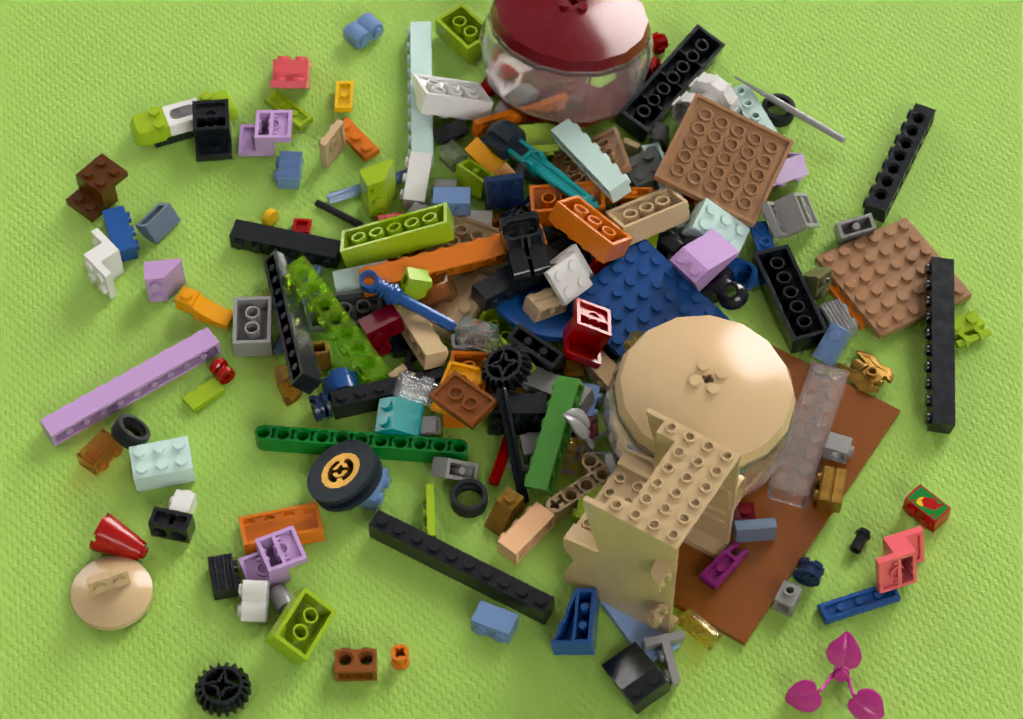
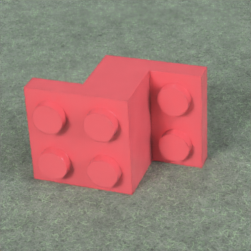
[270,56,312,89]
[875,526,924,594]

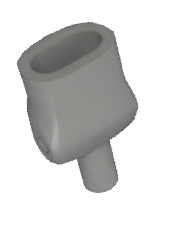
[420,416,441,437]

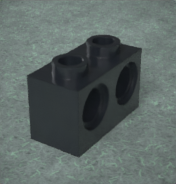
[148,506,196,543]

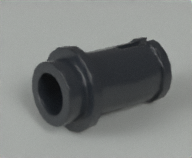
[849,527,871,554]

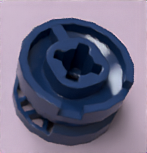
[309,392,332,422]
[793,557,825,587]

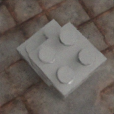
[761,192,820,239]

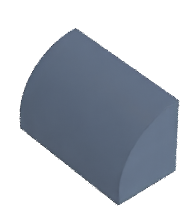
[135,202,181,244]
[733,518,777,543]

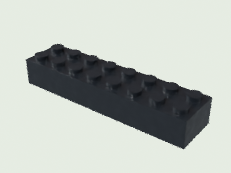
[614,24,726,144]

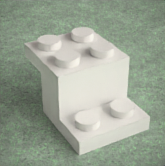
[84,228,124,299]
[544,244,594,306]

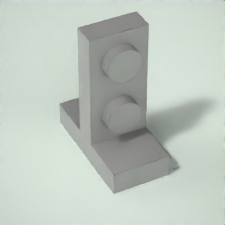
[641,629,686,688]

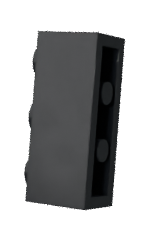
[507,323,566,374]

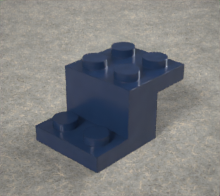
[483,173,525,210]

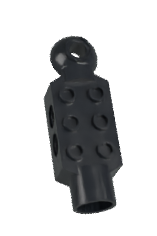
[656,230,749,310]

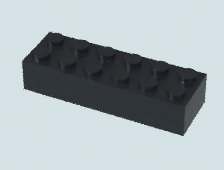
[752,244,828,354]

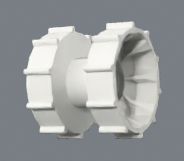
[671,72,739,126]

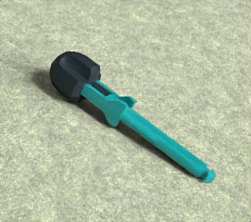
[485,120,599,210]

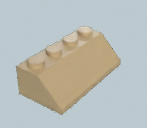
[605,186,690,246]

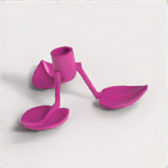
[785,631,885,719]

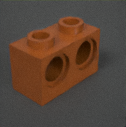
[334,647,378,682]

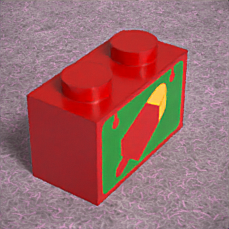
[902,484,951,533]

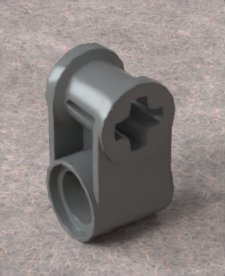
[649,122,670,153]

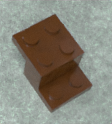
[66,153,128,222]

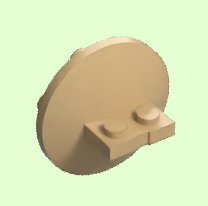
[70,556,153,631]

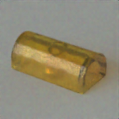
[677,608,722,651]

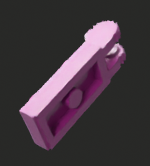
[699,541,749,591]

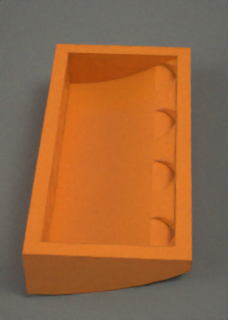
[238,502,325,556]

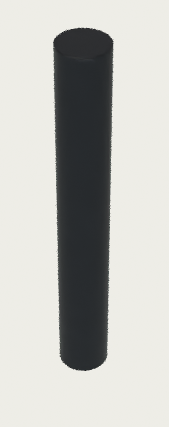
[315,200,364,227]

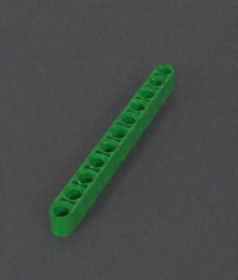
[255,425,468,463]

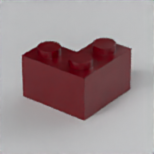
[358,304,405,359]

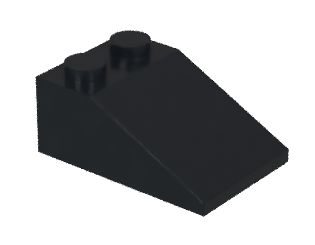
[601,642,671,714]

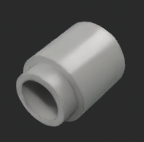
[269,585,292,615]

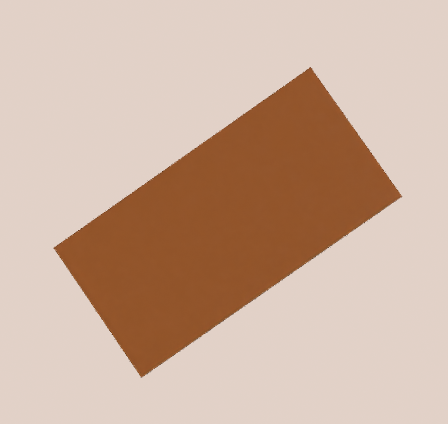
[673,345,900,646]

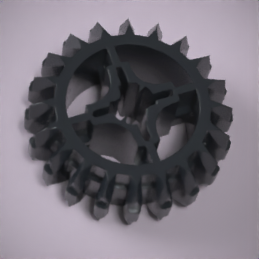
[480,343,533,393]
[194,661,252,718]

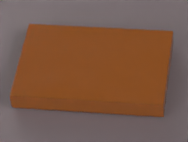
[428,371,499,430]

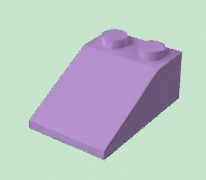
[670,229,740,292]

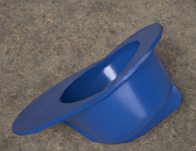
[727,257,760,291]

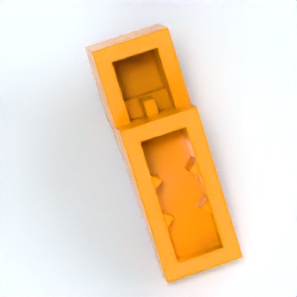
[463,137,516,176]
[174,286,233,330]

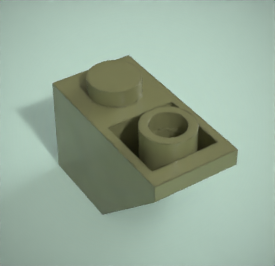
[803,267,833,301]

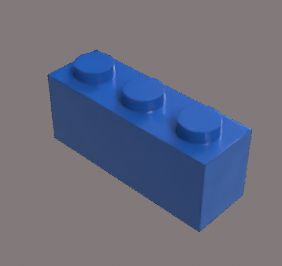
[102,205,140,262]

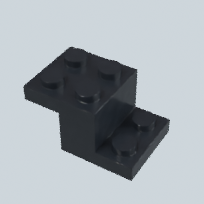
[192,99,233,162]

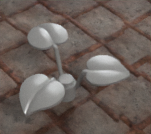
[562,408,620,476]

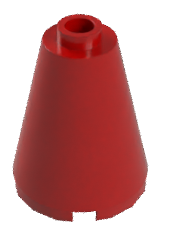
[89,513,149,561]

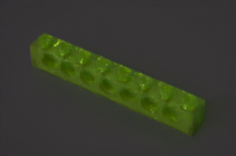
[284,255,391,384]

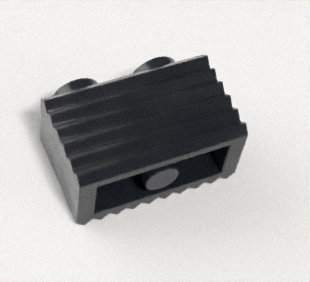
[208,553,241,601]

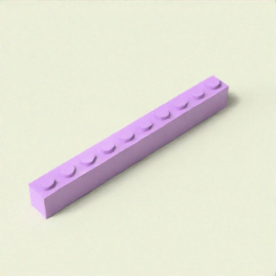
[40,327,221,447]

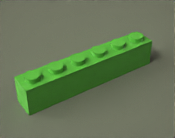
[524,375,585,496]

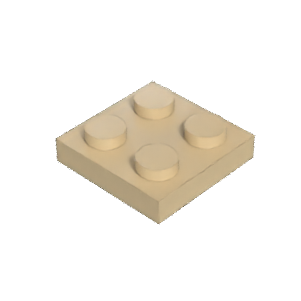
[318,119,346,169]

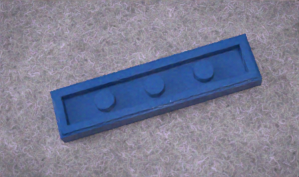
[817,586,901,625]

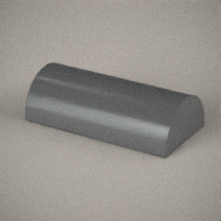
[304,289,383,334]

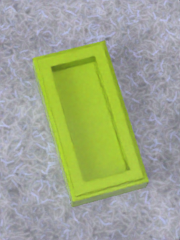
[182,377,225,413]

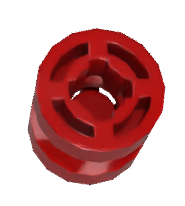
[209,358,235,385]

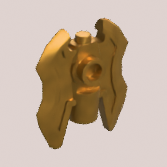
[836,350,893,393]

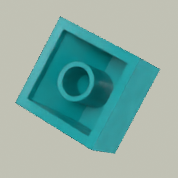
[375,396,424,436]

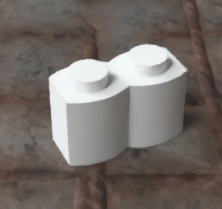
[237,580,270,622]

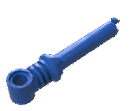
[359,270,460,333]

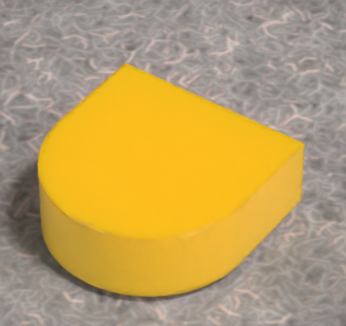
[262,208,279,226]

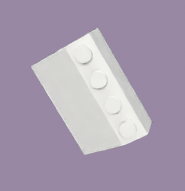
[412,73,493,121]

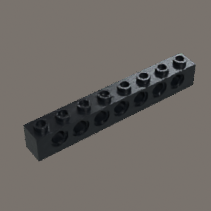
[862,103,936,223]

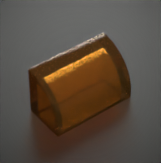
[275,364,303,406]

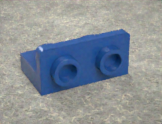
[749,221,775,252]

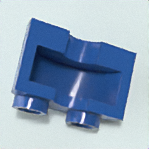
[322,367,361,401]

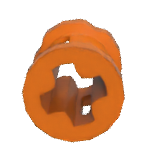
[391,644,410,670]

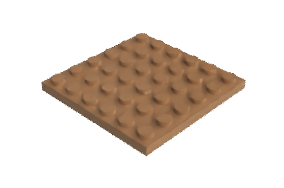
[653,93,794,228]
[815,217,972,340]

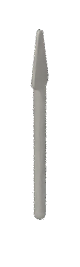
[734,76,846,143]

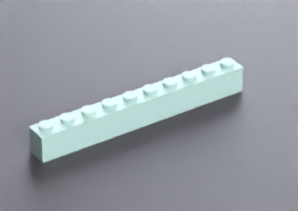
[407,21,434,167]

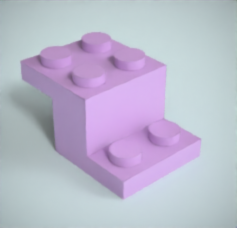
[238,110,293,156]
[238,525,308,589]

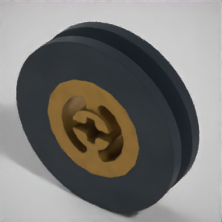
[307,440,383,512]

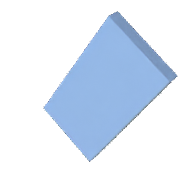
[600,601,680,662]

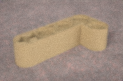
[546,453,610,522]

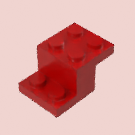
[563,297,612,369]

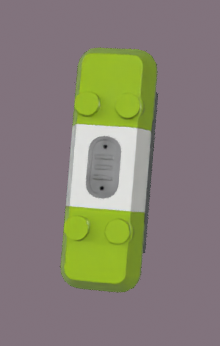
[130,90,239,148]

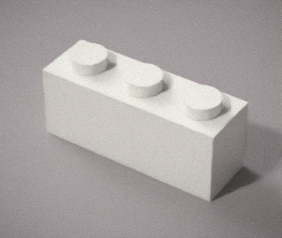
[399,151,432,208]

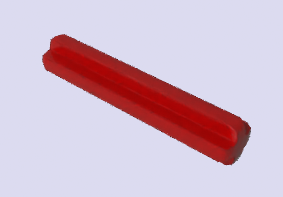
[489,435,509,486]

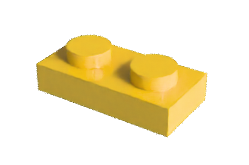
[334,81,354,112]

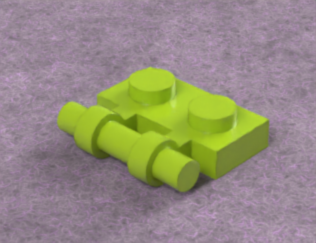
[955,310,991,348]

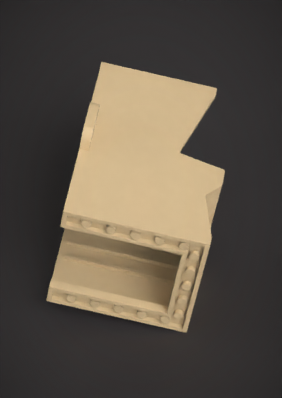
[562,408,746,634]

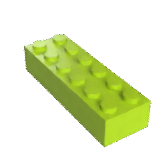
[340,202,454,268]

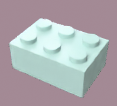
[681,198,750,252]
[129,436,196,492]

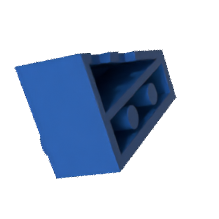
[550,588,600,655]

